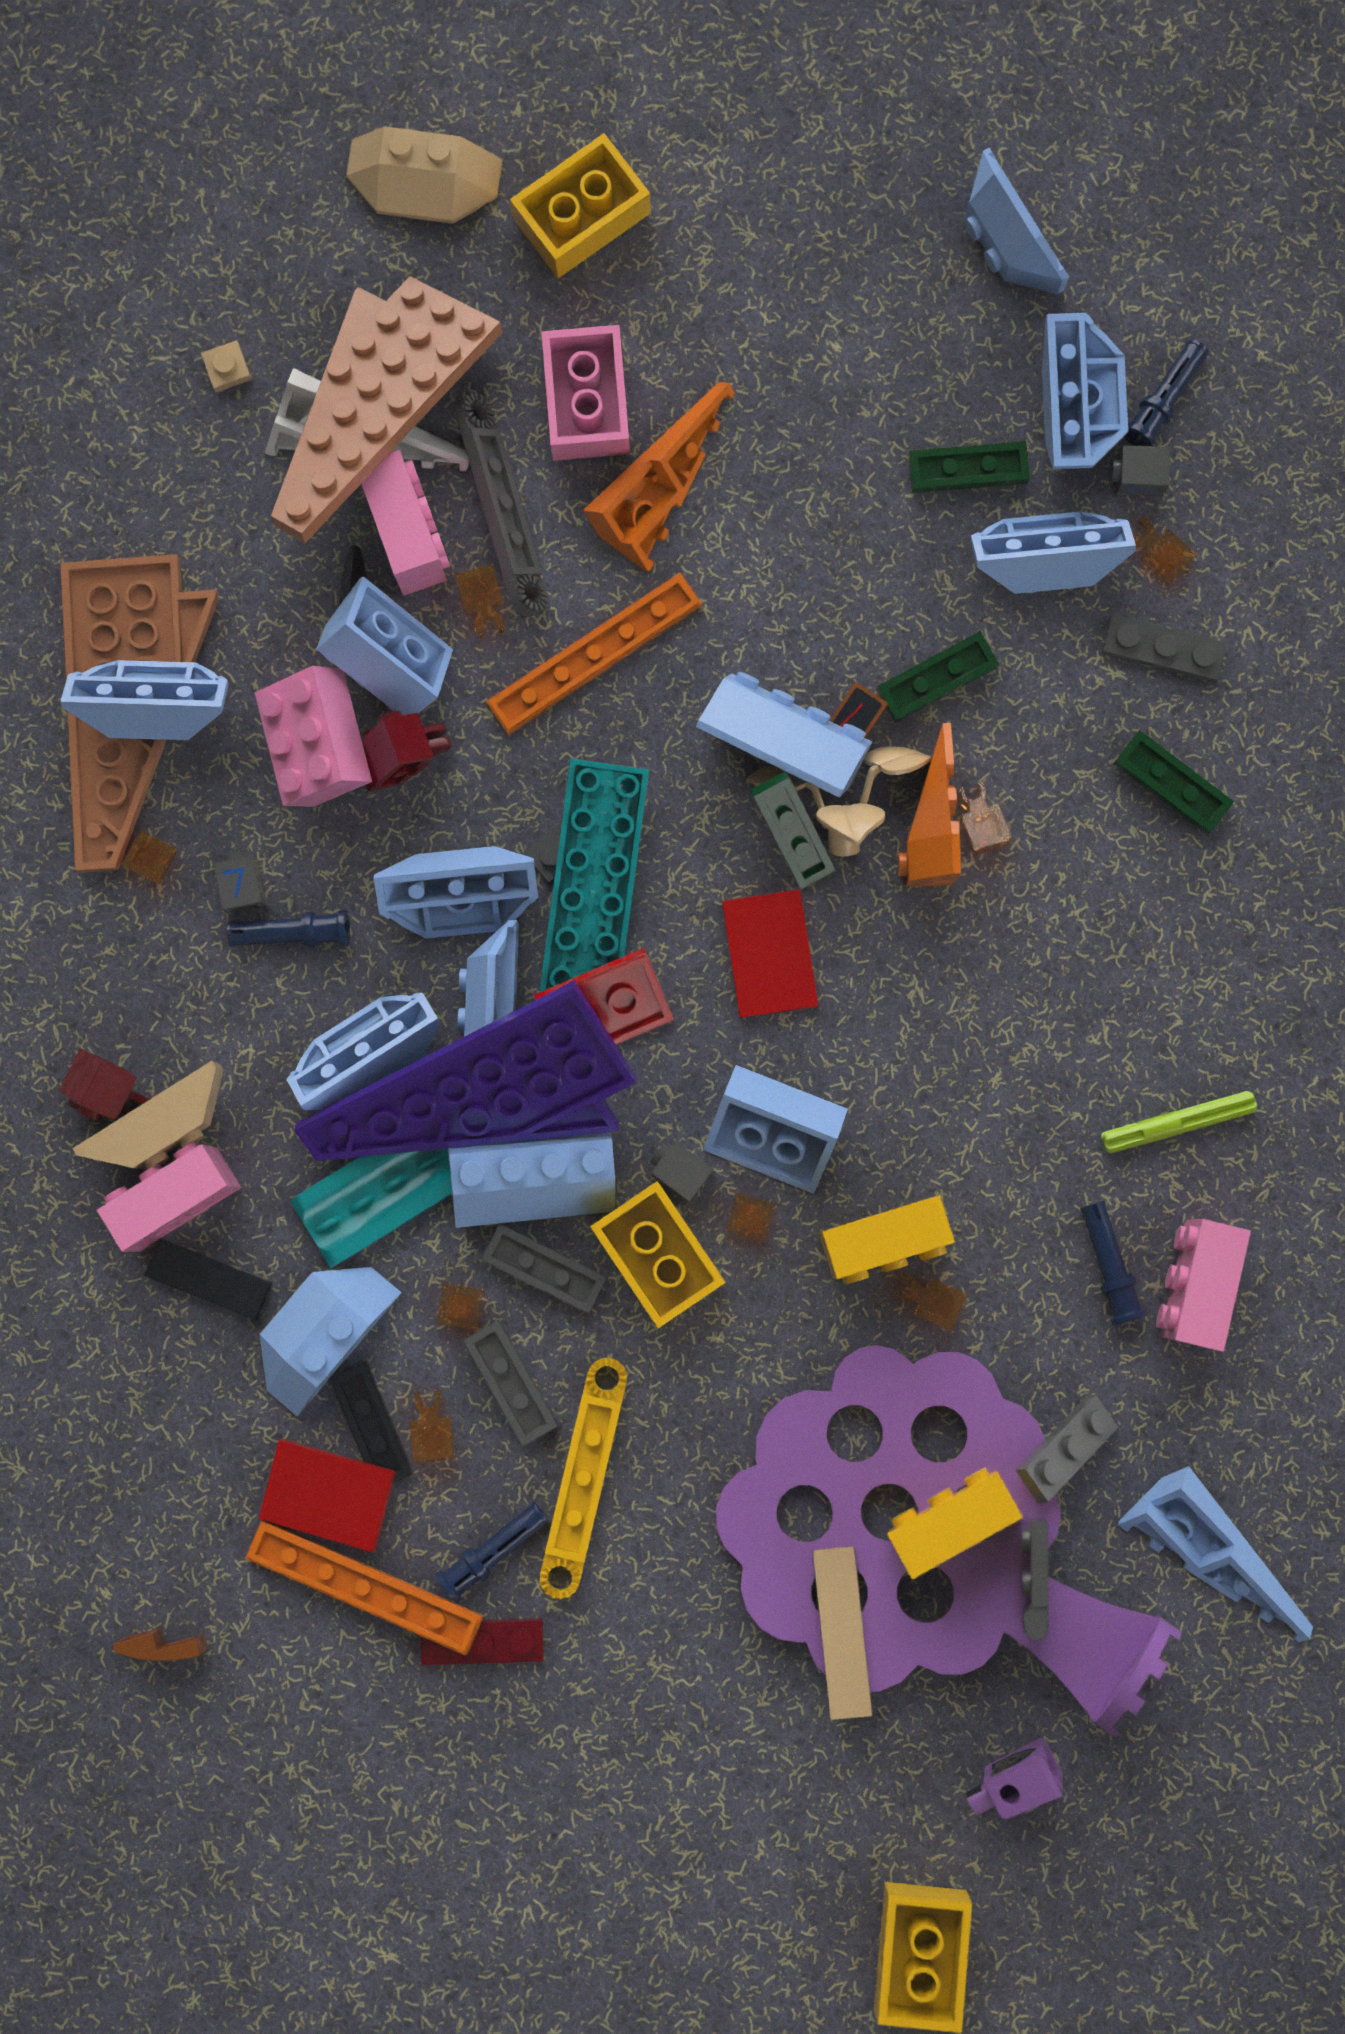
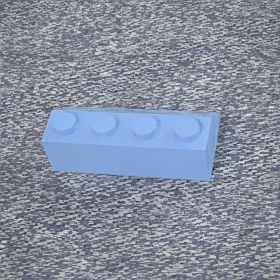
[696,672,872,798]
[448,1133,615,1228]

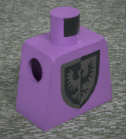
[966,1736,1063,1820]

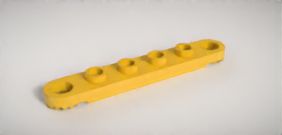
[540,1357,627,1599]

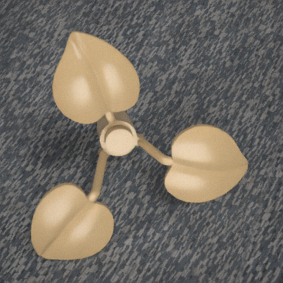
[746,746,931,856]

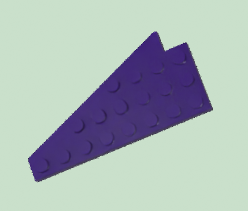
[294,980,636,1161]

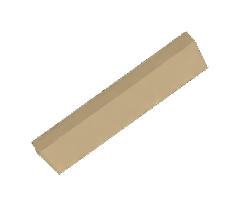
[813,1546,873,1720]

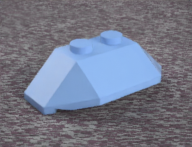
[964,147,1069,295]
[1042,313,1128,469]
[971,511,1136,594]
[60,660,228,740]
[373,846,538,939]
[458,920,519,1037]
[287,993,441,1110]
[260,1267,402,1416]

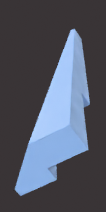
[1118,1466,1313,1643]

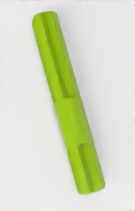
[1101,1091,1257,1154]

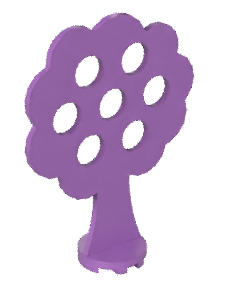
[716,1345,1181,1738]

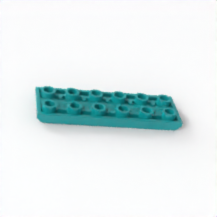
[539,758,649,992]
[290,1148,452,1269]

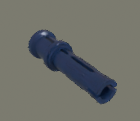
[1124,339,1209,447]
[227,910,350,947]
[1080,1201,1147,1326]
[435,1501,550,1604]

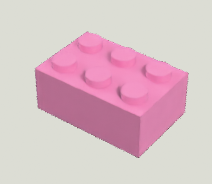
[541,325,630,461]
[361,449,450,596]
[255,666,372,807]
[97,1142,242,1252]
[1156,1219,1251,1352]

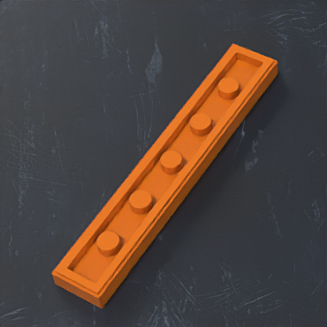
[486,573,702,735]
[245,1520,484,1656]

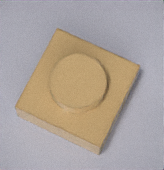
[201,340,252,392]

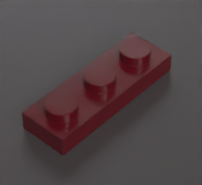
[421,1618,544,1665]

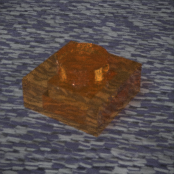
[121,830,178,885]
[725,1192,776,1243]
[437,1283,484,1330]

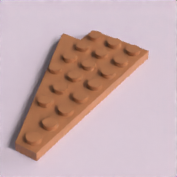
[271,277,502,543]
[60,554,219,873]

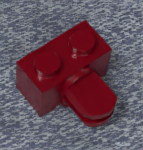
[361,711,452,792]
[59,1048,150,1122]

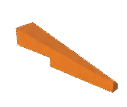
[582,382,735,572]

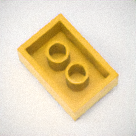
[510,133,651,279]
[590,1181,726,1328]
[818,1195,955,1284]
[887,1467,1023,1579]
[874,1882,972,2033]

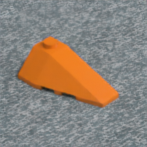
[897,723,961,887]

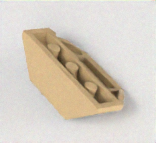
[346,127,503,224]
[72,1061,224,1170]

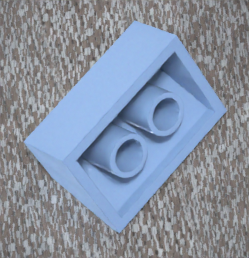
[316,576,453,715]
[703,1065,848,1194]

